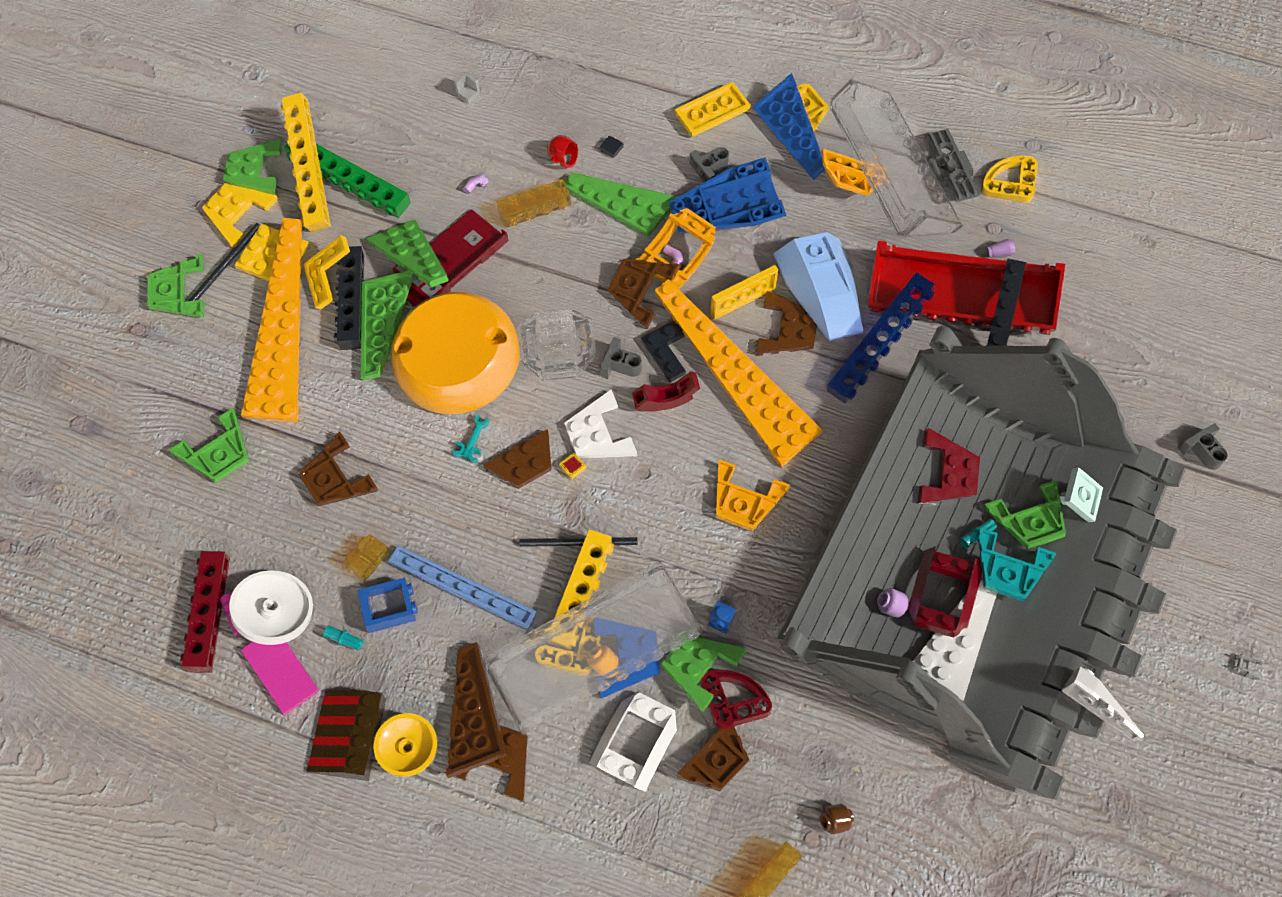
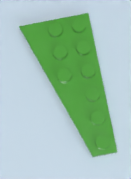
[562,172,677,237]
[366,219,449,287]
[361,271,414,380]

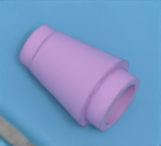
[987,239,1015,257]

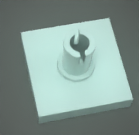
[1060,467,1103,523]

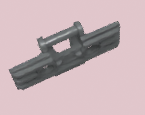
[925,129,980,202]

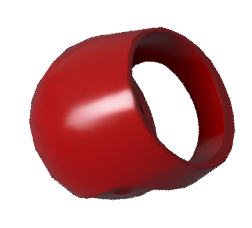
[547,135,578,168]

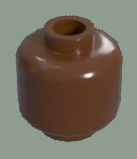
[820,803,854,835]

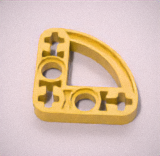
[982,156,1038,203]

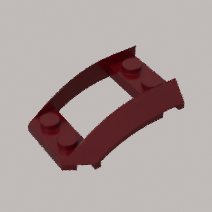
[907,546,982,638]

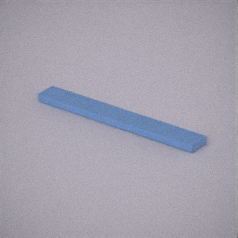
[388,545,537,631]

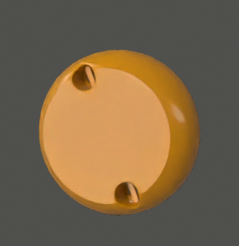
[390,292,520,414]

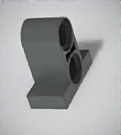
[689,147,729,182]
[600,337,642,379]
[1179,423,1228,470]

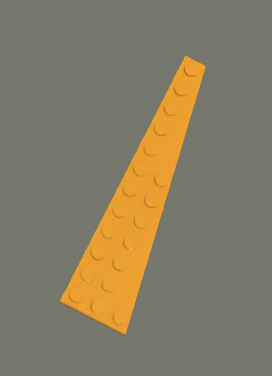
[241,218,302,423]

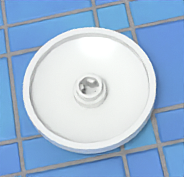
[229,571,313,645]

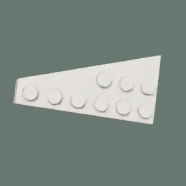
[913,575,997,702]

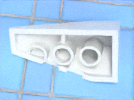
[1061,667,1144,742]

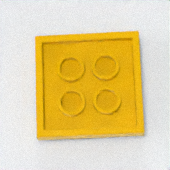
[235,224,309,281]

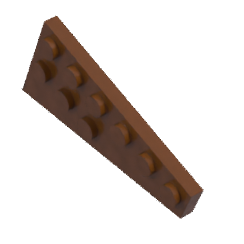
[446,642,507,778]

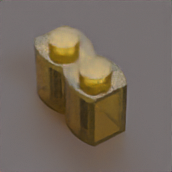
[344,534,390,581]

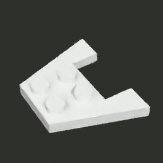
[564,390,637,458]

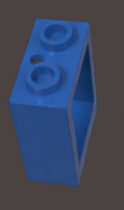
[358,577,418,633]

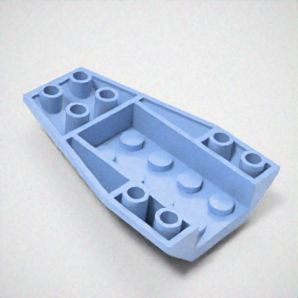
[773,232,863,341]

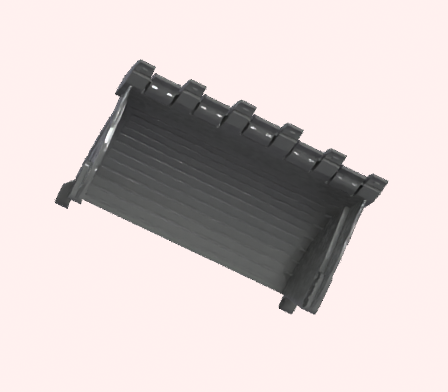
[777,326,1186,800]

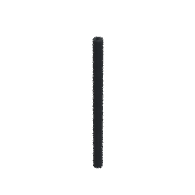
[188,222,260,301]
[519,537,638,547]

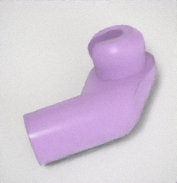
[463,174,488,194]
[663,245,684,267]

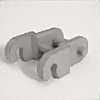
[1233,654,1264,680]

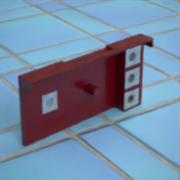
[392,209,509,307]

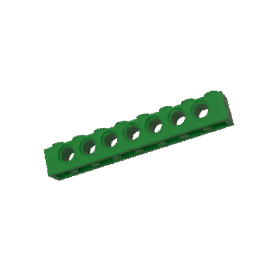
[284,143,411,218]

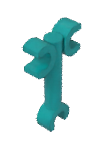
[452,414,489,464]

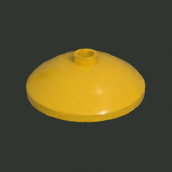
[374,713,438,777]

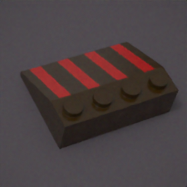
[306,690,386,781]

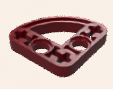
[701,670,772,729]

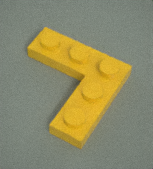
[303,235,350,310]

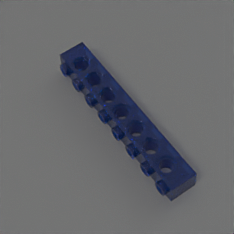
[827,272,935,404]

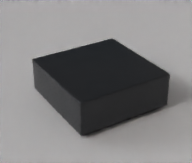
[600,135,624,158]

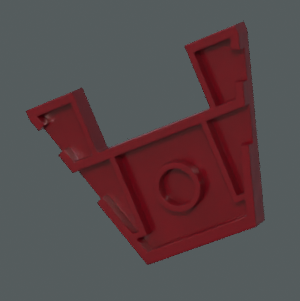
[918,428,980,504]

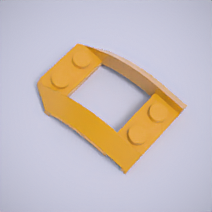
[636,208,716,289]

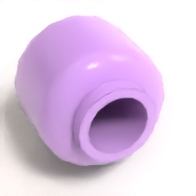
[877,588,908,618]

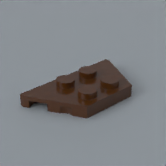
[483,429,552,489]
[676,726,749,792]

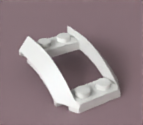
[589,692,677,792]

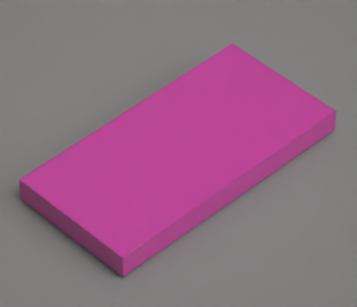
[241,642,319,715]

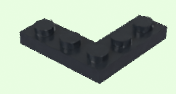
[641,321,686,383]

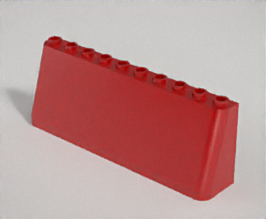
[868,240,1066,335]

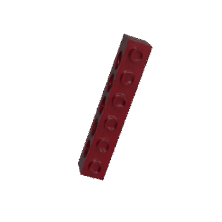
[180,551,230,673]

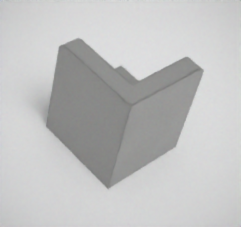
[454,72,480,104]

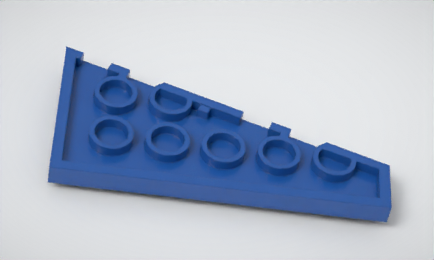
[752,73,825,180]

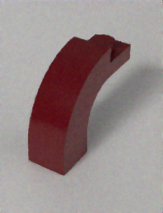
[632,371,700,412]

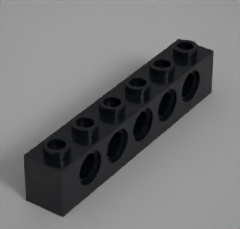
[334,246,365,350]

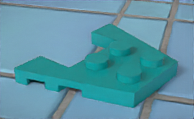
[977,527,1056,602]

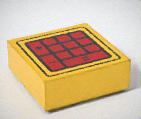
[559,453,586,480]

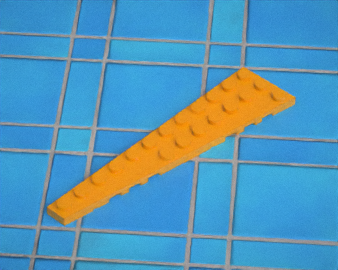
[655,279,823,468]

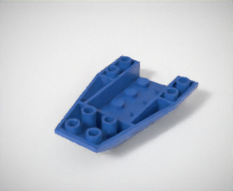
[669,157,786,233]

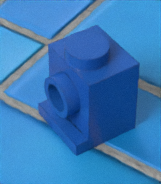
[708,601,736,634]

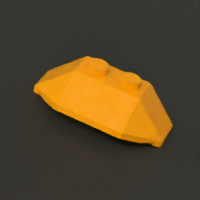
[821,149,886,196]

